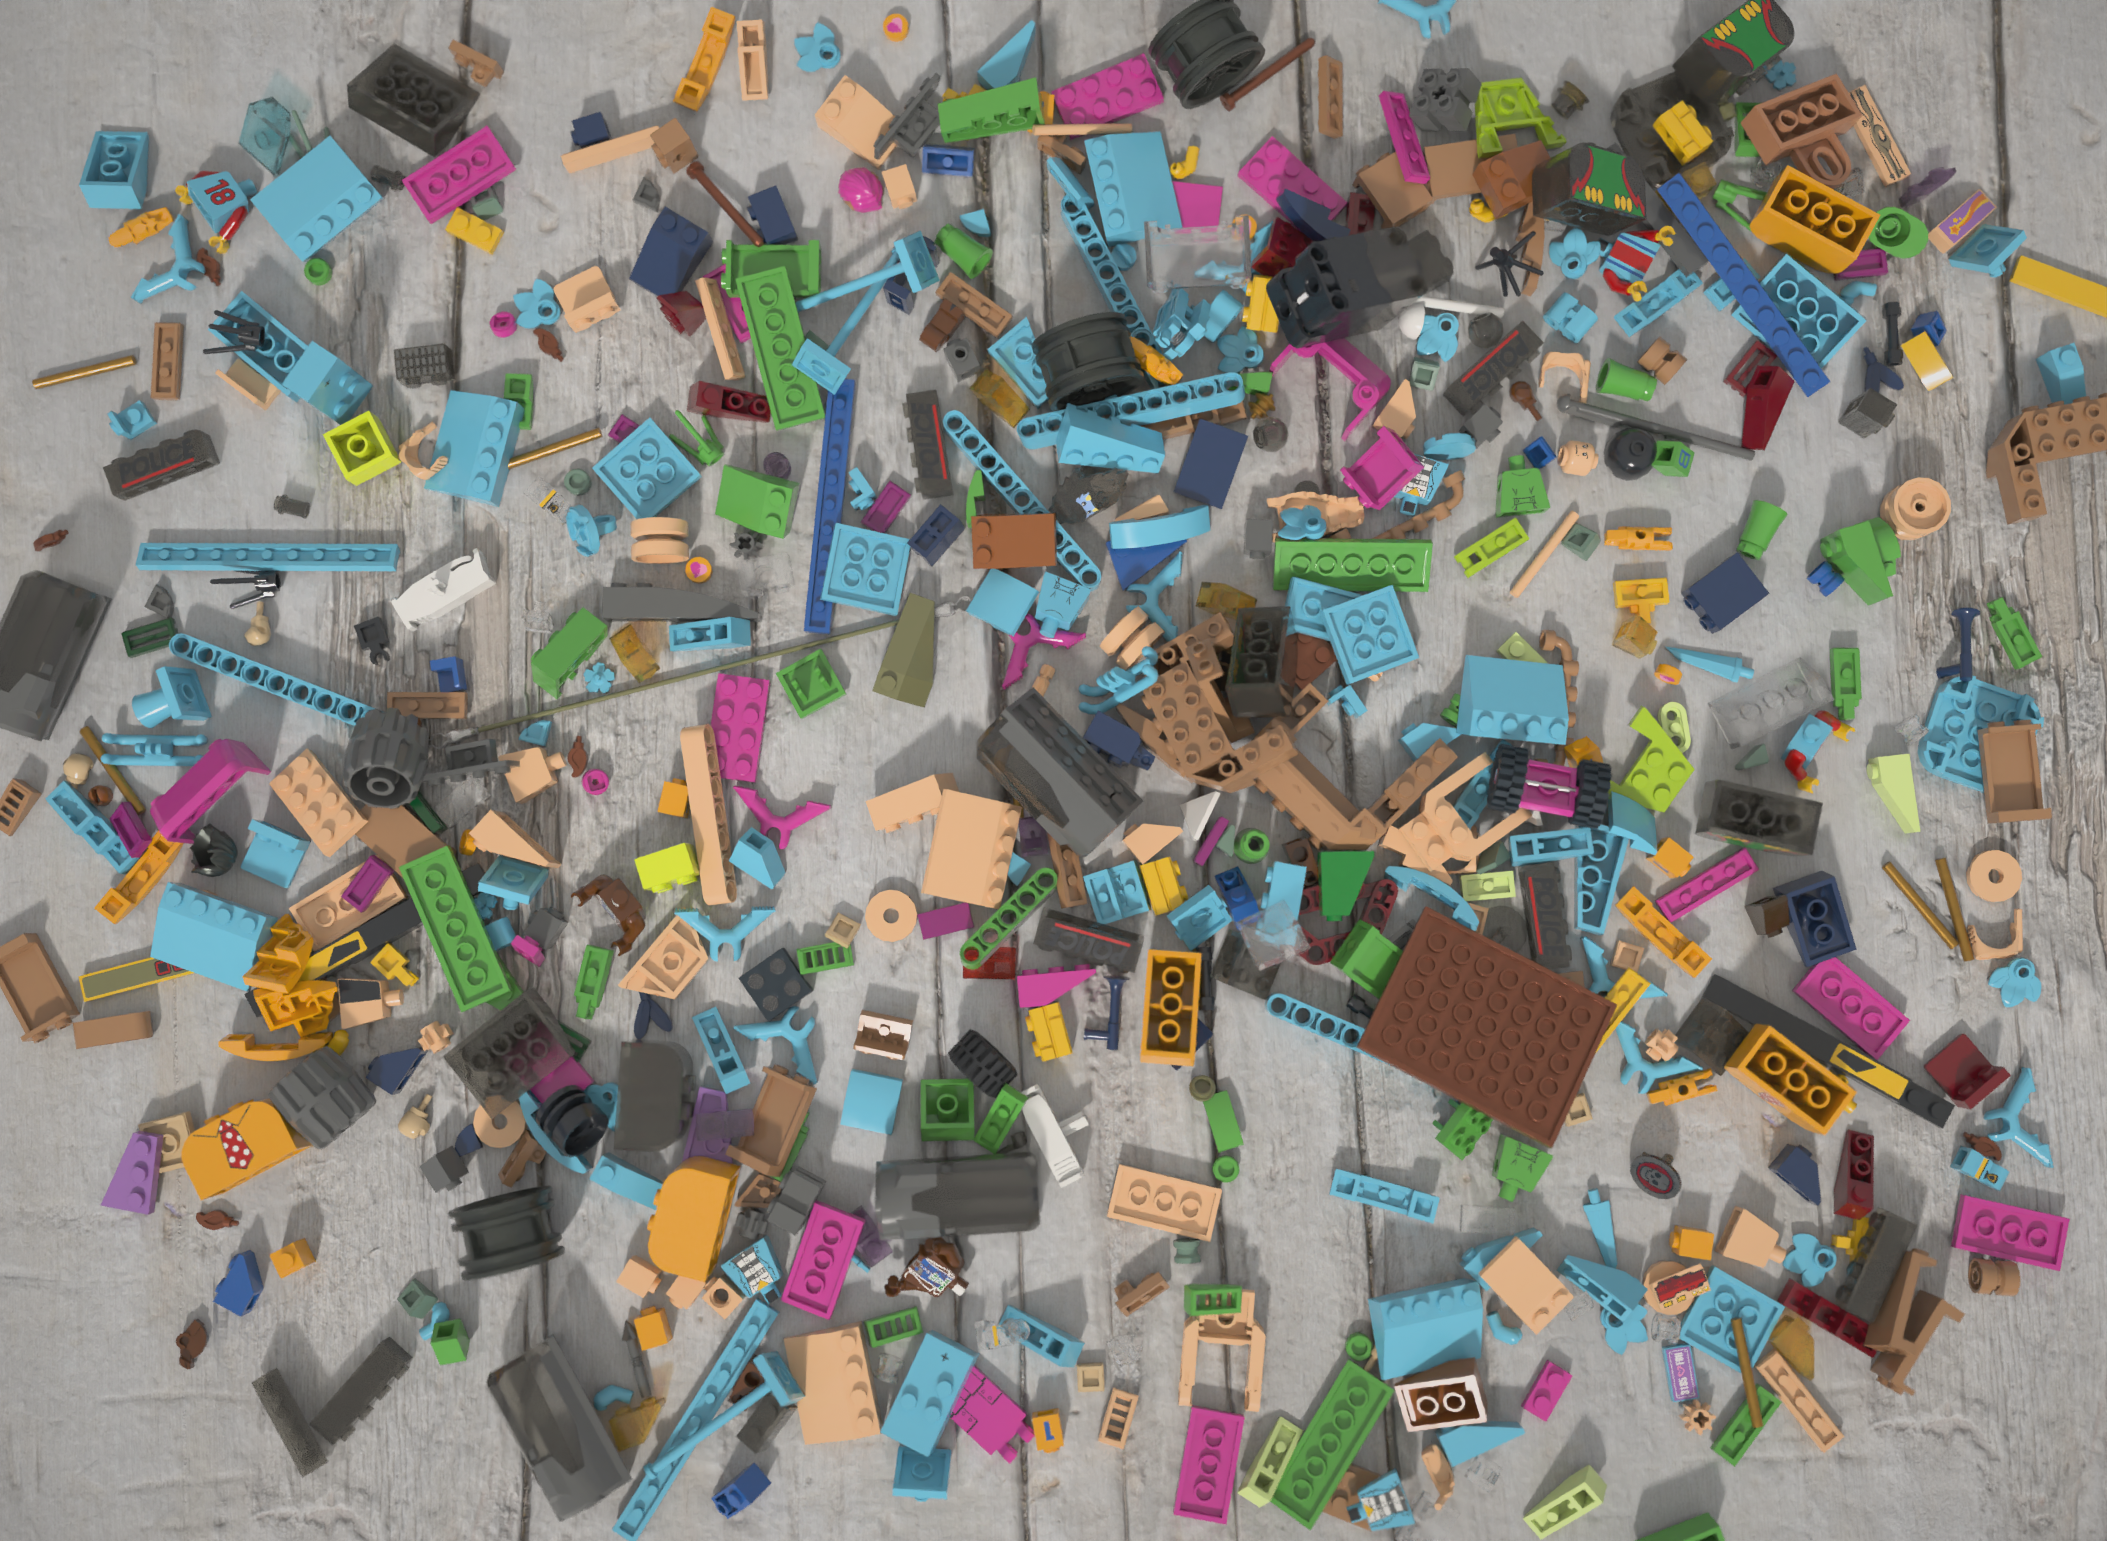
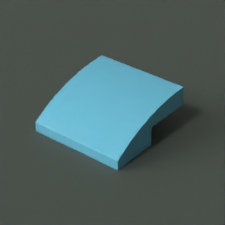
[1046,157,1095,210]
[966,569,1039,637]
[1608,792,1657,855]
[1083,860,1152,926]
[840,1069,903,1135]

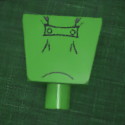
[1495,455,1550,518]
[1492,1134,1553,1202]

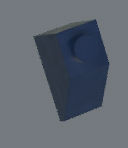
[365,1047,428,1095]
[1768,1144,1821,1206]

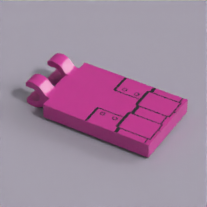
[950,1364,1035,1464]

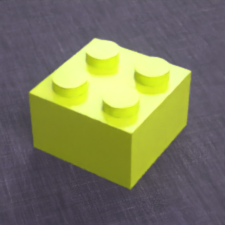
[323,411,402,486]
[634,843,700,894]

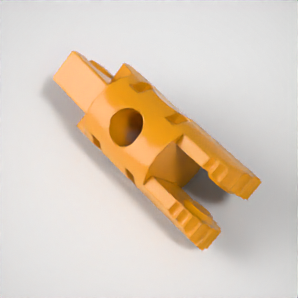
[108,206,175,248]
[1130,336,1183,386]
[1604,526,1673,551]
[1646,1068,1718,1106]

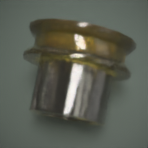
[1551,80,1589,119]

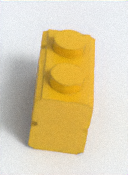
[1652,101,1713,166]
[1242,275,1279,333]
[1139,856,1189,916]
[1025,1002,1073,1062]

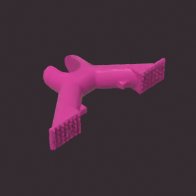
[1002,614,1086,690]
[733,785,832,849]

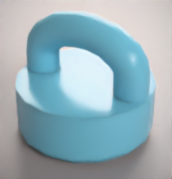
[1111,244,1136,271]

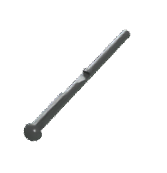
[1557,393,1755,461]

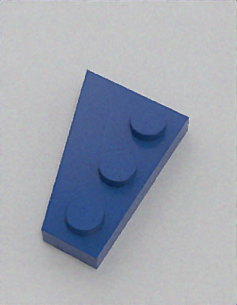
[1106,539,1187,592]

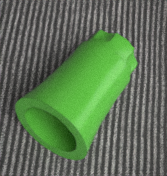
[934,223,993,279]
[1596,358,1657,401]
[1736,500,1788,560]
[1233,828,1270,864]

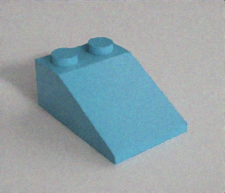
[79,131,149,209]

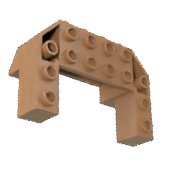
[1986,393,2107,525]
[1141,612,1299,793]
[1251,683,1422,851]

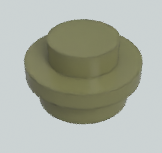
[1189,1075,1216,1102]

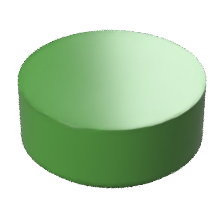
[304,258,332,285]
[1212,1155,1239,1182]
[1345,1332,1373,1361]

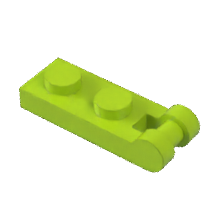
[1454,517,1530,578]

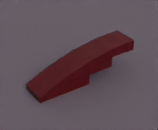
[1777,1278,1878,1358]

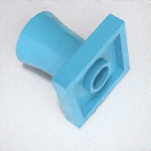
[132,666,212,728]

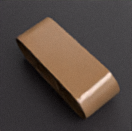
[73,1011,153,1049]

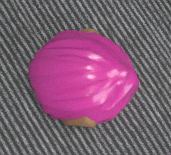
[838,167,883,213]

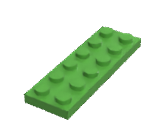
[735,266,825,431]
[1272,538,1433,592]
[399,845,512,1012]
[1270,1359,1395,1530]

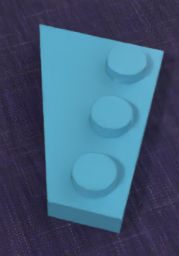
[988,317,1049,409]

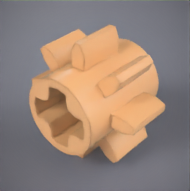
[418,1021,454,1054]
[1645,1029,1679,1061]
[1679,1399,1716,1435]

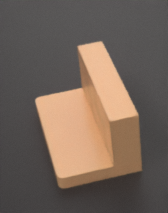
[215,358,281,410]

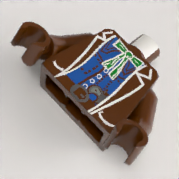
[571,874,646,956]
[884,1237,969,1297]

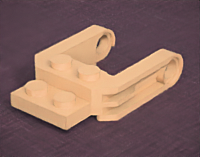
[1399,752,1533,872]
[1178,1289,1266,1412]

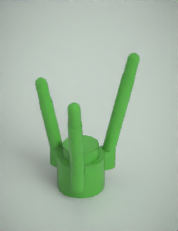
[1712,179,1767,231]
[669,410,724,466]

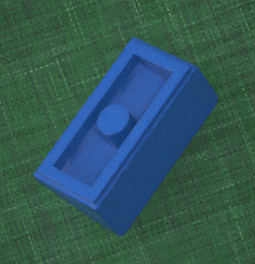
[922,144,975,177]

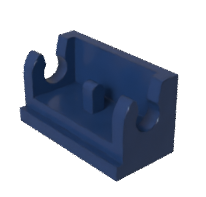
[907,504,965,567]

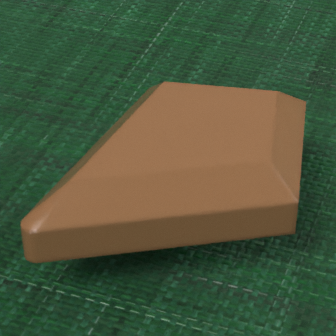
[734,1173,782,1208]

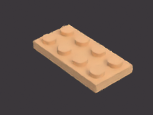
[269,748,368,857]
[289,855,408,952]
[1107,1164,1222,1242]

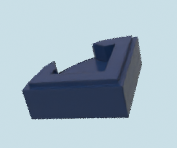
[455,1123,483,1157]

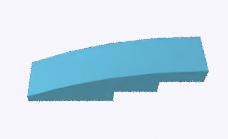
[45,781,142,875]

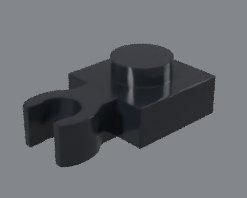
[354,617,390,665]

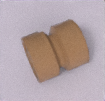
[1637,336,1688,385]
[1968,1258,2021,1297]

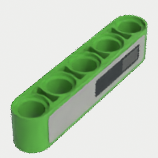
[959,867,1058,970]

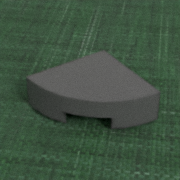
[633,177,660,212]
[144,584,174,618]

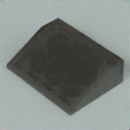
[347,44,480,157]
[443,988,576,1119]

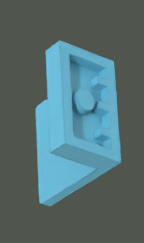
[241,819,310,888]

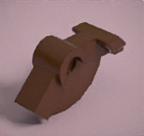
[176,1319,208,1369]

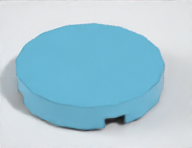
[1423,433,1476,461]

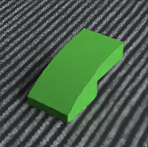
[504,373,533,430]
[966,470,985,528]
[1203,1090,1244,1152]

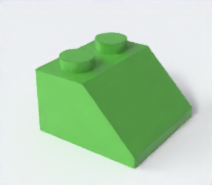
[921,1079,974,1141]

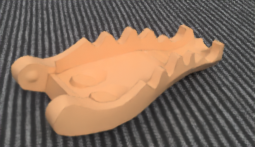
[1267,491,1365,542]

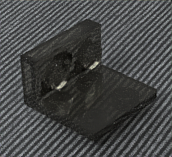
[1210,929,1285,1000]
[1675,998,1749,1076]

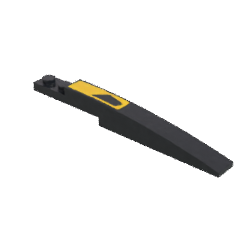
[244,863,485,1017]
[1702,974,1955,1129]

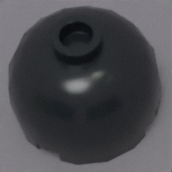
[1604,427,1657,481]

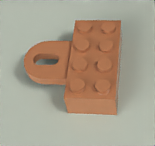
[1741,73,1862,189]

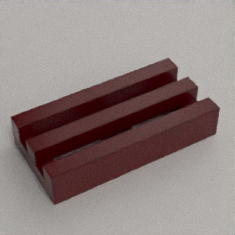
[1723,340,1777,397]

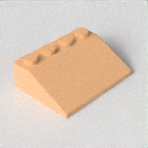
[921,789,1022,909]
[784,1321,883,1445]

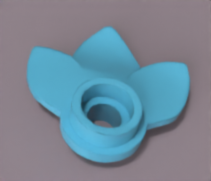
[794,23,841,72]
[1549,227,1601,279]
[513,279,561,329]
[1417,313,1459,362]
[1217,326,1264,373]
[1278,505,1327,540]
[1988,957,2042,1008]
[584,1082,625,1131]
[1782,1233,1837,1287]
[1600,1304,1648,1355]

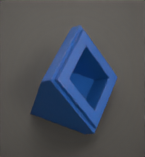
[1523,436,1557,470]

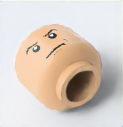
[1557,440,1598,476]

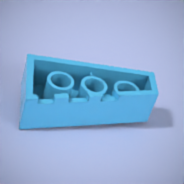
[1056,403,1165,473]
[1574,824,1629,935]

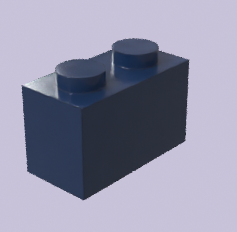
[747,185,798,245]

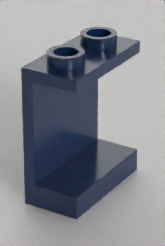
[883,236,939,315]

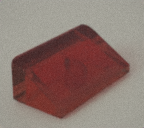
[963,947,1016,980]

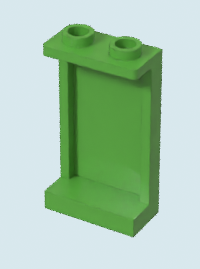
[721,240,821,298]
[1330,920,1403,1000]

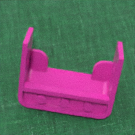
[1269,338,1391,441]
[150,739,272,844]

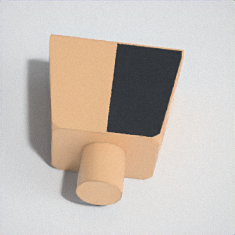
[338,978,404,1029]

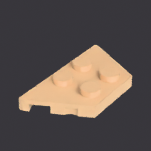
[618,907,709,1000]

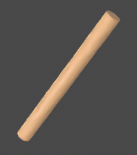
[1032,123,1132,135]
[1510,511,1579,598]

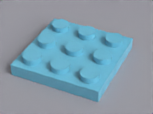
[592,417,702,519]
[820,523,910,616]
[1320,585,1419,685]
[1674,1265,1785,1373]

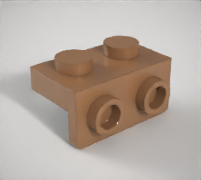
[853,1010,913,1060]

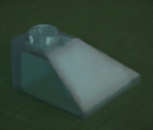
[238,97,291,176]

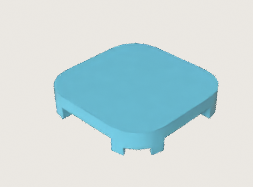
[1917,676,2044,793]

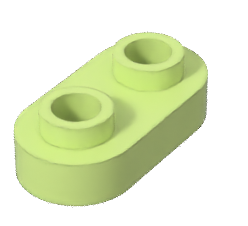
[1658,702,1691,753]

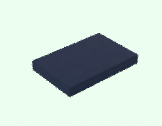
[1174,419,1248,509]

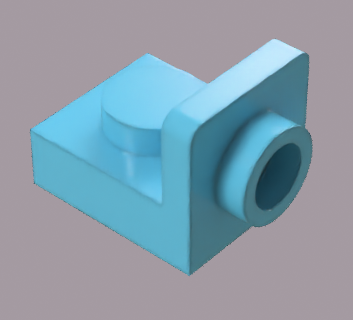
[107,400,157,440]
[848,467,877,511]
[1327,685,1368,719]

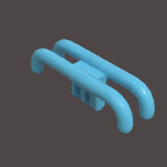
[1078,646,1159,715]
[100,733,208,766]

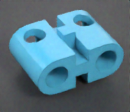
[1543,292,1598,343]

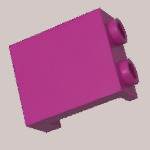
[1340,426,1424,510]

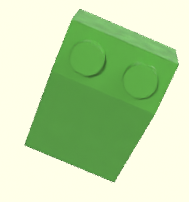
[715,464,800,539]
[1820,521,1893,606]

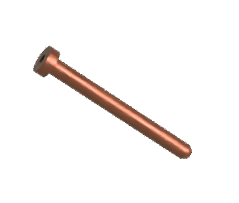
[1220,38,1315,112]
[686,161,764,247]

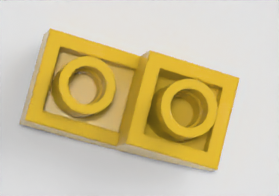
[1901,332,1954,391]

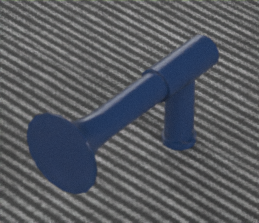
[1936,608,1980,681]
[1084,975,1130,1050]

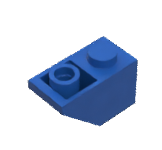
[1214,866,1261,930]
[213,1250,264,1317]
[711,1462,771,1519]

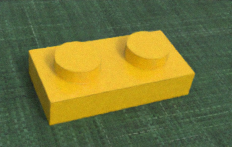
[445,208,504,255]

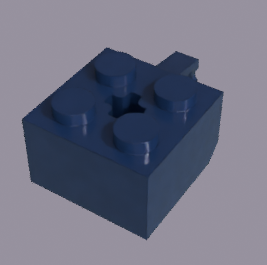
[1083,711,1155,771]

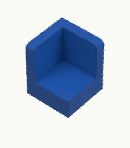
[430,656,467,692]

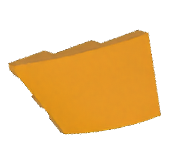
[242,914,314,994]
[253,980,338,1038]

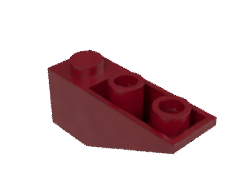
[656,291,707,337]
[1741,365,1795,451]
[687,381,771,423]
[1834,1129,1874,1220]

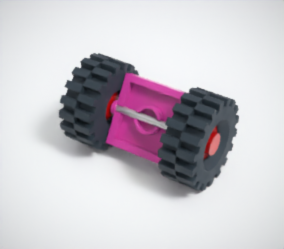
[1487,744,1612,829]

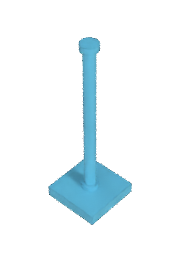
[796,231,940,312]
[792,247,900,395]
[644,1351,805,1480]

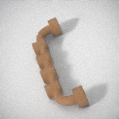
[1329,470,1465,539]
[1534,629,1579,766]

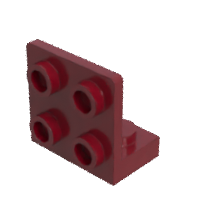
[1251,217,1314,277]
[1924,1034,2011,1110]

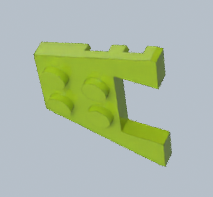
[1475,78,1567,159]
[1609,705,1695,812]

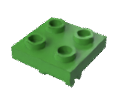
[776,648,847,719]
[1432,1099,1493,1161]

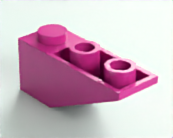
[1017,964,1096,1008]

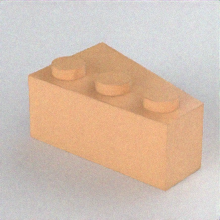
[866,773,959,833]

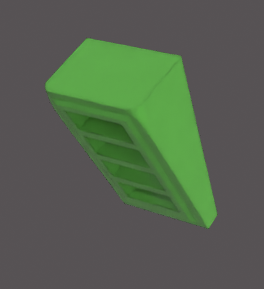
[1734,102,1760,157]
[1227,372,1273,395]
[797,942,854,975]
[1184,1284,1242,1316]
[864,1306,923,1348]

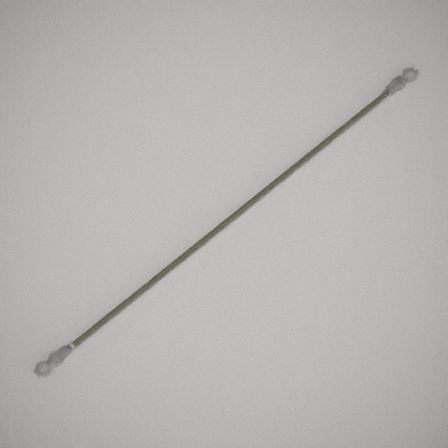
[429,597,973,749]

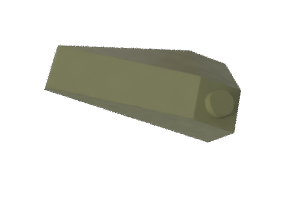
[872,593,935,708]

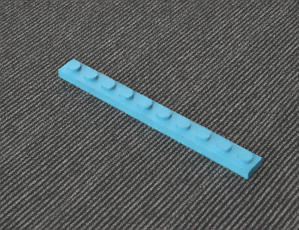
[135,543,400,571]
[612,1298,779,1541]

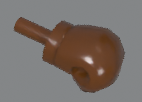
[1509,381,1542,422]

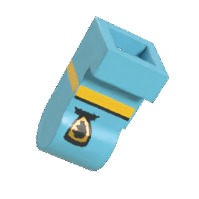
[1950,1146,2010,1191]

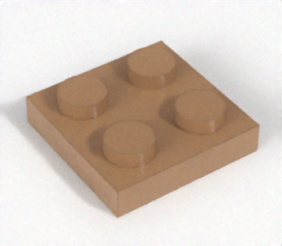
[1323,1463,1382,1532]

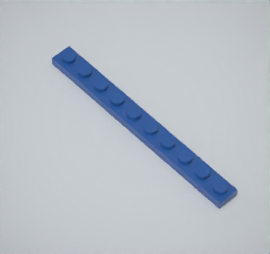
[1657,173,1831,397]
[804,379,856,634]

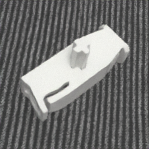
[390,548,496,632]
[1021,1083,1089,1188]

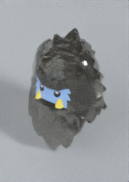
[1049,465,1129,525]

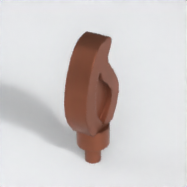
[197,248,221,286]
[533,328,564,362]
[33,530,69,552]
[567,736,588,778]
[1963,1132,2002,1161]
[196,1210,239,1230]

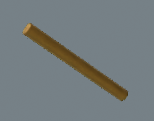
[32,355,137,389]
[508,428,603,469]
[79,726,146,815]
[1935,858,1974,962]
[1882,861,1959,949]
[1730,1317,1763,1428]

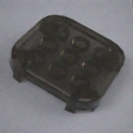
[1610,66,1734,188]

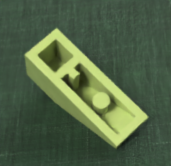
[1867,754,1921,833]
[1237,1416,1303,1507]
[1523,1465,1607,1539]

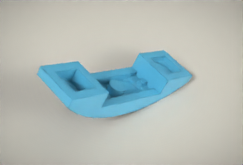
[1613,269,1703,337]
[1109,505,1211,549]
[1453,739,1512,829]
[1384,866,1479,932]
[519,1086,593,1174]
[1329,1168,1440,1224]

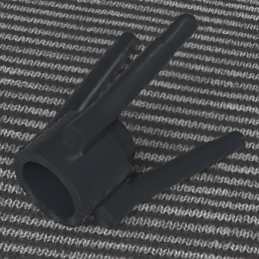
[203,310,265,354]
[210,571,281,609]

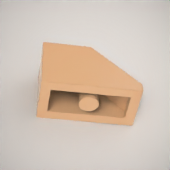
[1372,379,1416,440]
[1122,823,1183,865]

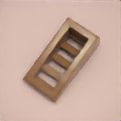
[0,778,42,836]

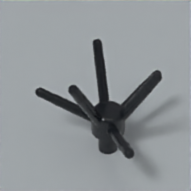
[1475,231,1544,297]

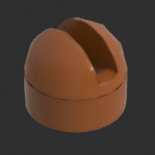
[88,785,113,806]

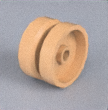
[1880,477,1951,540]
[630,517,689,564]
[1099,606,1165,671]

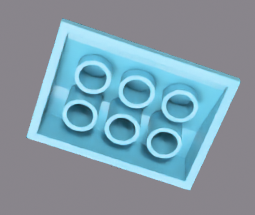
[1084,132,1183,248]
[250,136,384,262]
[1731,252,1867,368]
[424,390,525,507]
[1456,655,1569,745]
[150,882,278,992]
[1368,1278,1483,1380]

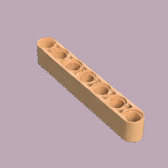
[680,724,737,905]

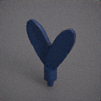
[1863,347,1904,403]
[634,992,673,1039]

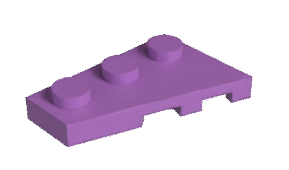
[682,1086,733,1164]
[101,1131,163,1215]

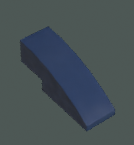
[1276,188,1351,242]

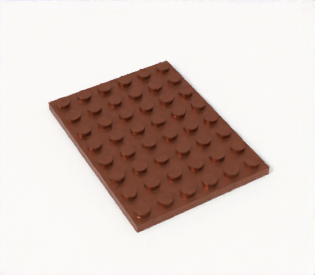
[1356,906,1617,1149]

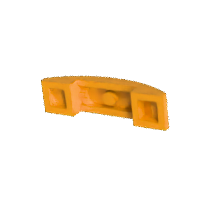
[673,7,735,112]
[94,830,184,924]
[1615,886,1712,978]
[218,1032,333,1061]

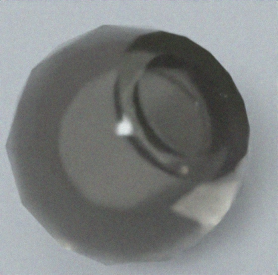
[1467,312,1504,348]
[1253,417,1289,452]

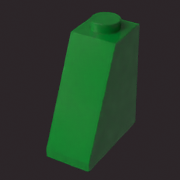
[1318,851,1374,921]

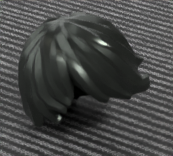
[190,823,238,877]

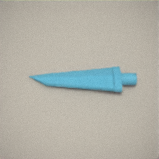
[1665,646,1754,683]
[1583,1188,1618,1269]

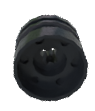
[536,1085,609,1157]

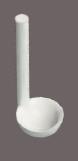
[1398,296,1504,340]

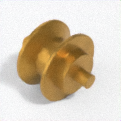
[1248,393,1276,420]

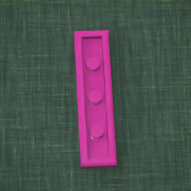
[1379,91,1431,184]
[1654,847,1759,923]

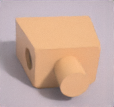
[498,747,567,804]
[1715,1205,1787,1268]

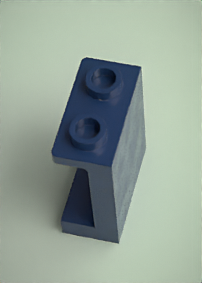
[1681,552,1770,634]

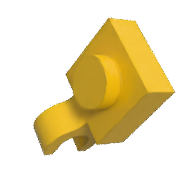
[370,943,419,987]

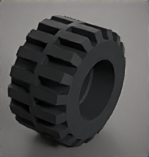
[948,1029,1018,1098]

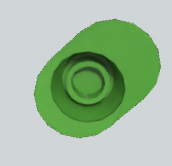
[1868,206,1928,258]

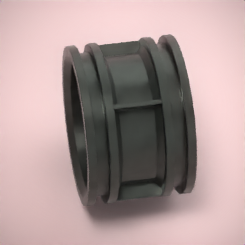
[1148,0,1265,109]
[1031,312,1145,411]
[448,1185,565,1280]

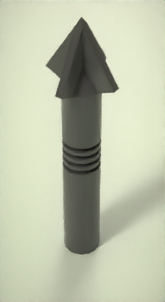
[622,1320,652,1398]

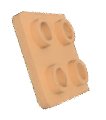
[554,266,621,333]

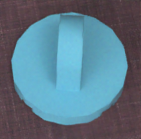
[566,505,617,557]

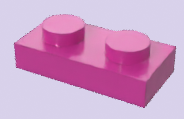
[511,935,545,967]
[1521,1360,1573,1422]

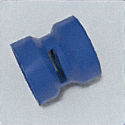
[1806,560,1845,597]

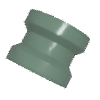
[1173,1238,1201,1264]

